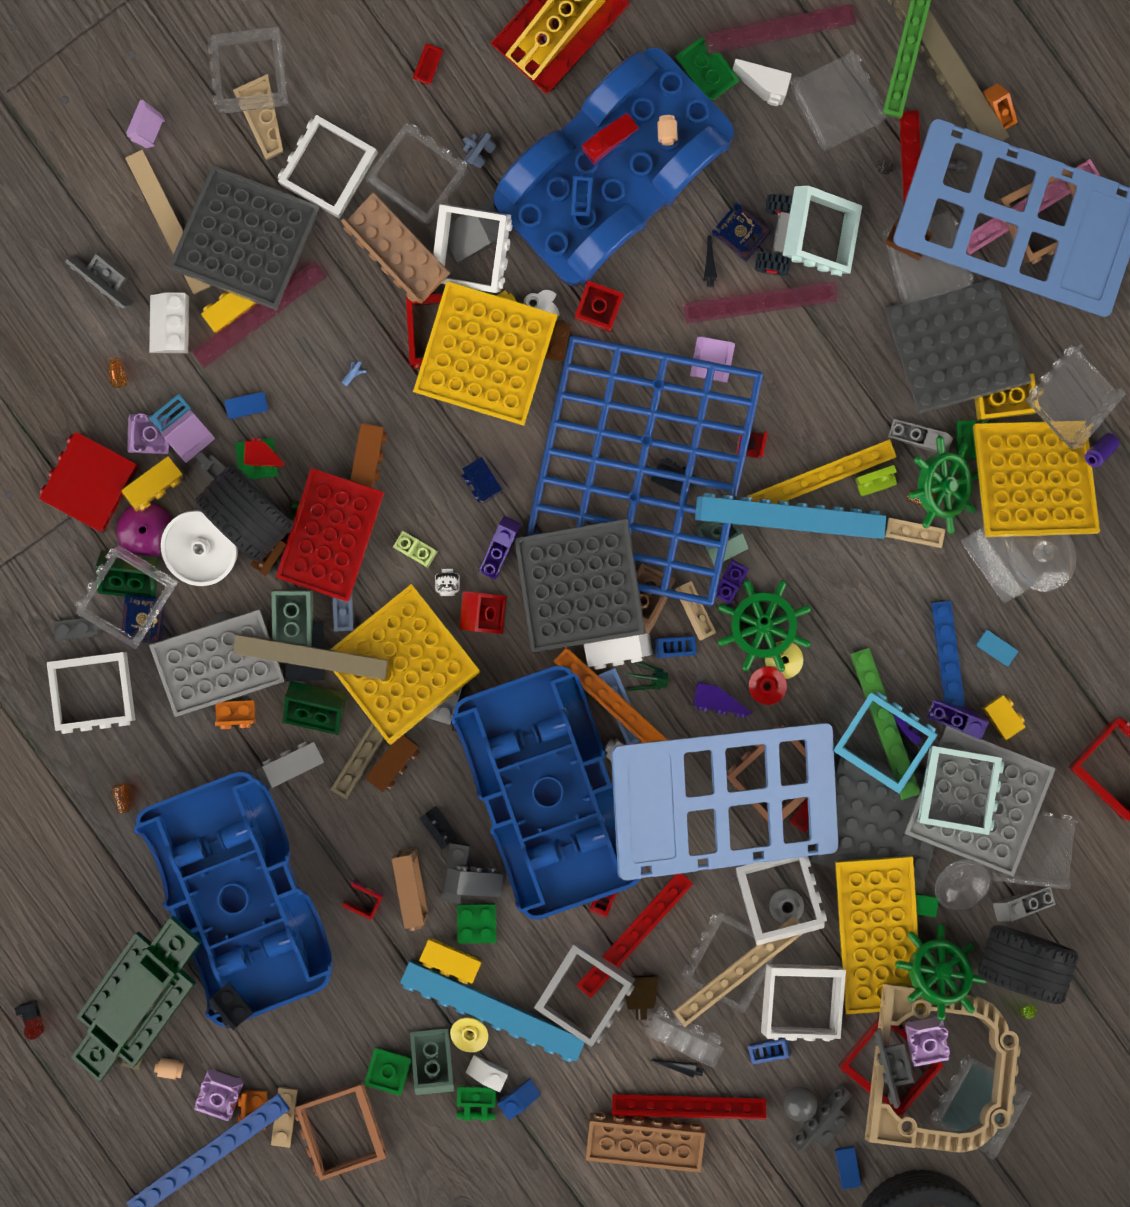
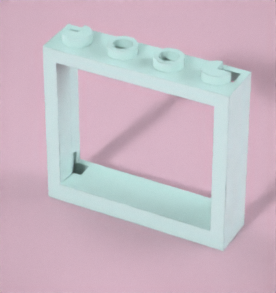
[783,186,862,276]
[917,746,1004,835]

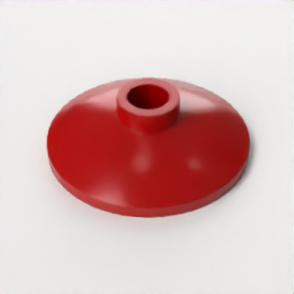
[749,667,787,705]

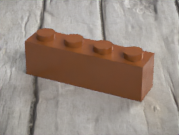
[350,423,388,488]

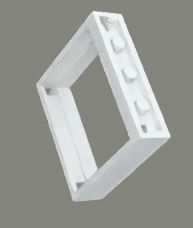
[278,115,378,219]
[433,204,513,293]
[47,652,135,734]
[736,857,827,945]
[761,964,846,1041]

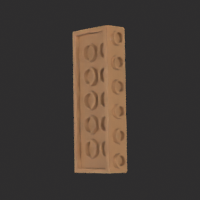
[341,192,450,304]
[586,1112,705,1173]

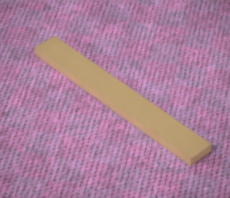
[125,150,211,295]
[672,916,802,1027]

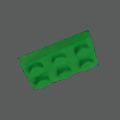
[675,34,740,101]

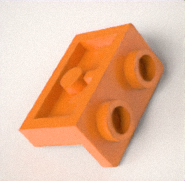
[215,700,256,729]
[238,1089,268,1130]

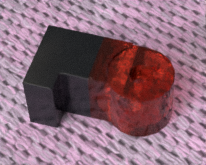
[14,1000,44,1040]

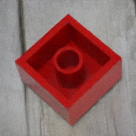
[574,281,624,333]

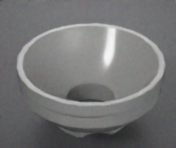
[769,888,804,923]

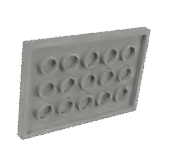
[149,609,285,717]

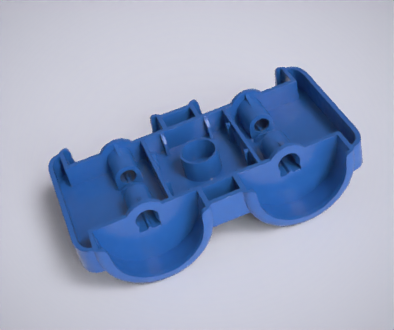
[494,48,734,286]
[452,666,644,920]
[134,771,333,1027]

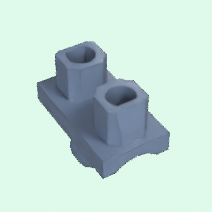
[462,132,496,168]

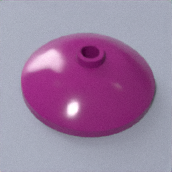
[117,502,172,557]

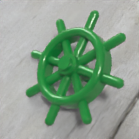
[908,436,979,534]
[717,580,811,672]
[895,924,987,1021]

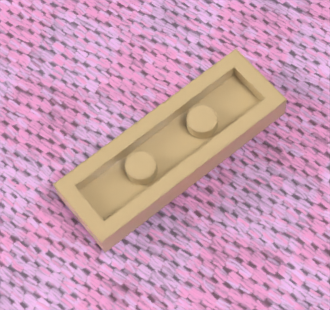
[884,518,945,548]
[675,581,716,641]
[271,1086,298,1148]

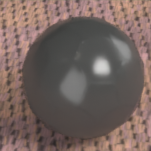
[783,1087,818,1122]

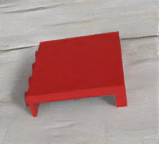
[39,432,140,533]

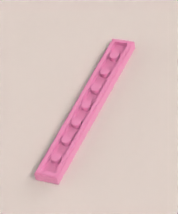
[966,159,1100,255]

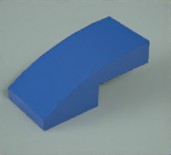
[224,392,268,420]
[835,1145,861,1190]

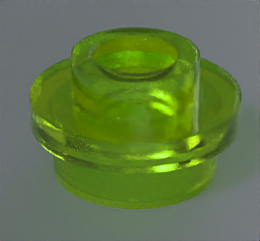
[1019,1004,1038,1020]

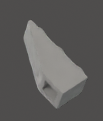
[888,419,953,453]
[993,886,1056,922]

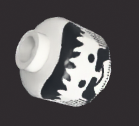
[435,569,460,596]

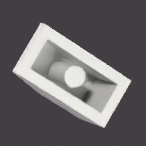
[466,1055,509,1092]

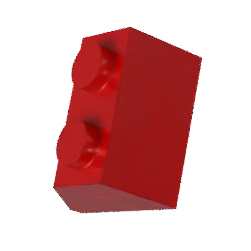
[459,592,507,634]

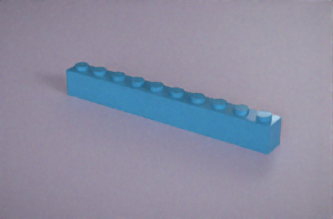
[695,493,886,539]
[400,959,585,1062]

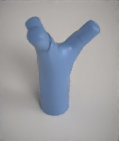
[341,360,367,386]

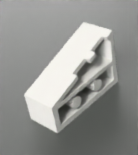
[584,634,653,670]

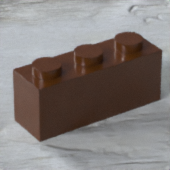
[365,734,420,793]

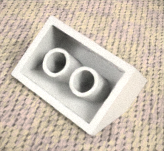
[149,293,189,353]

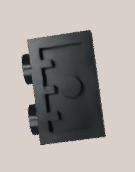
[651,458,695,495]
[419,806,458,849]
[209,982,254,1031]

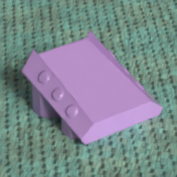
[126,100,166,148]
[690,337,735,383]
[161,410,215,462]
[127,414,170,454]
[905,1016,950,1067]
[195,1069,244,1122]

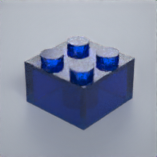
[462,457,503,504]

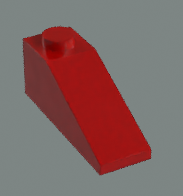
[582,113,639,165]

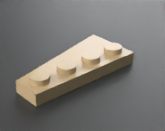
[233,74,284,160]

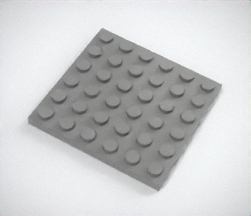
[904,726,1055,877]

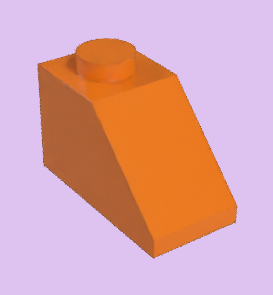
[982,83,1018,130]

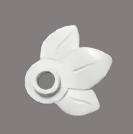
[524,290,559,316]

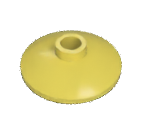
[765,641,803,679]
[450,1017,488,1052]

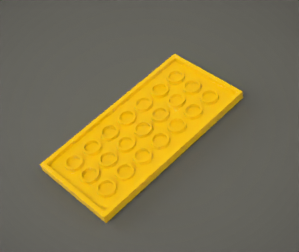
[835,856,923,1014]

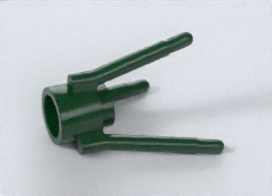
[626,662,668,691]

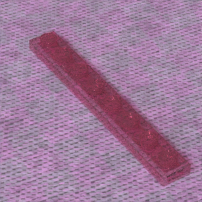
[703,4,856,55]
[192,261,326,368]
[683,282,838,324]

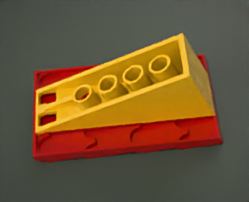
[490,0,631,94]

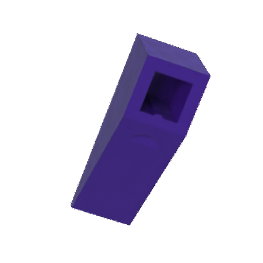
[479,516,521,580]
[693,683,752,718]
[927,699,989,740]

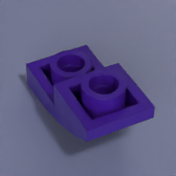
[716,559,749,604]
[892,711,922,745]

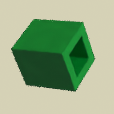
[915,893,939,917]

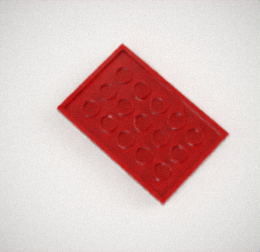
[276,468,385,602]

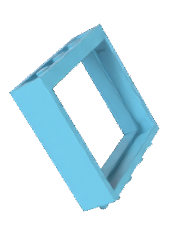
[833,691,938,793]

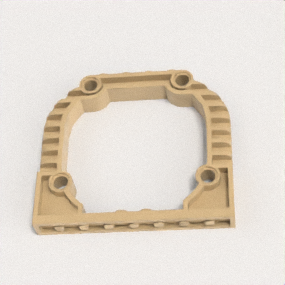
[865,983,1021,1152]

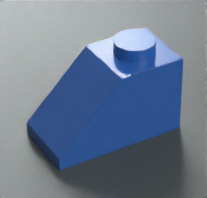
[498,1078,541,1120]

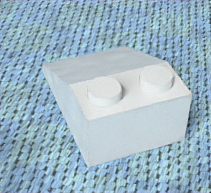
[733,59,792,106]

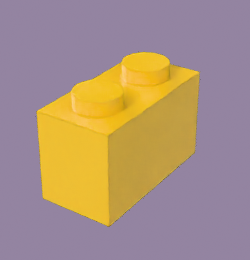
[981,695,1025,740]

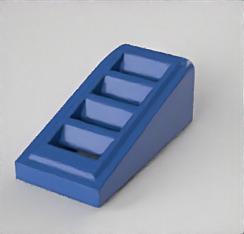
[570,175,593,217]
[654,636,697,658]
[748,1037,791,1065]

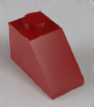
[244,438,285,467]

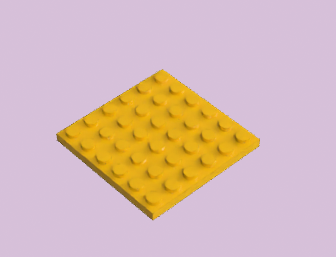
[413,281,558,426]
[973,421,1100,537]
[330,584,481,745]

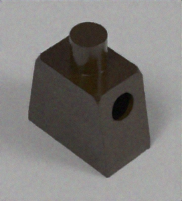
[622,974,659,1020]

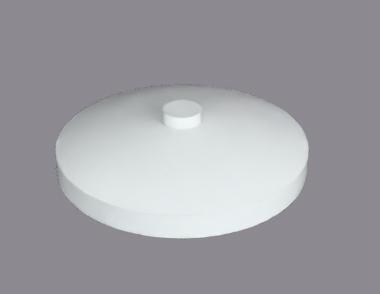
[161,510,238,586]

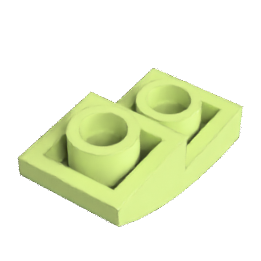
[393,531,438,568]

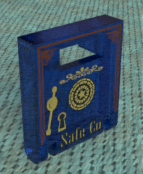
[711,203,771,262]
[121,594,165,643]

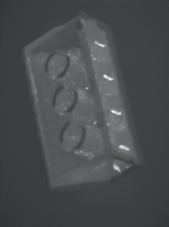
[960,524,1040,603]

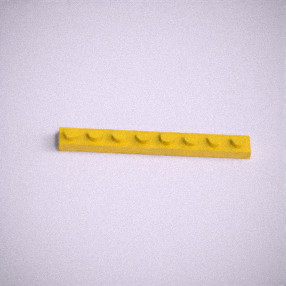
[747,439,897,504]

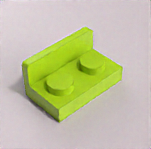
[855,465,897,496]

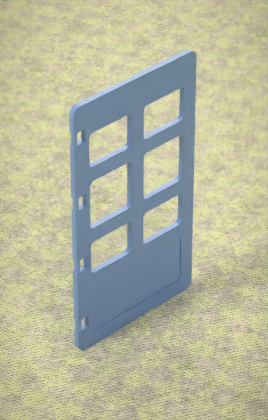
[893,119,1130,317]
[611,723,838,880]

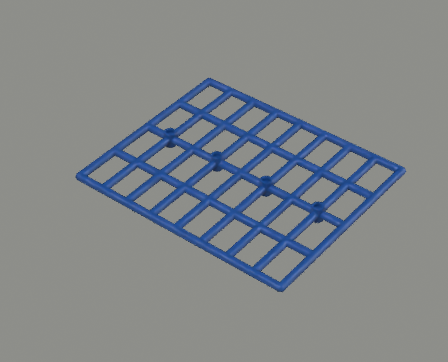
[526,335,763,606]

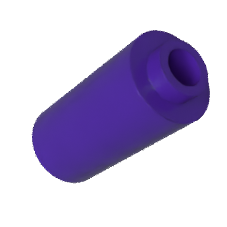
[1085,433,1119,467]

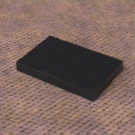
[286,623,325,681]

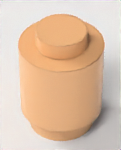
[657,115,678,146]
[154,1057,184,1080]

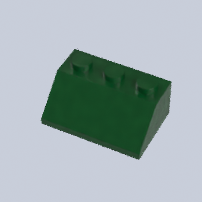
[96,550,159,600]
[282,681,347,735]

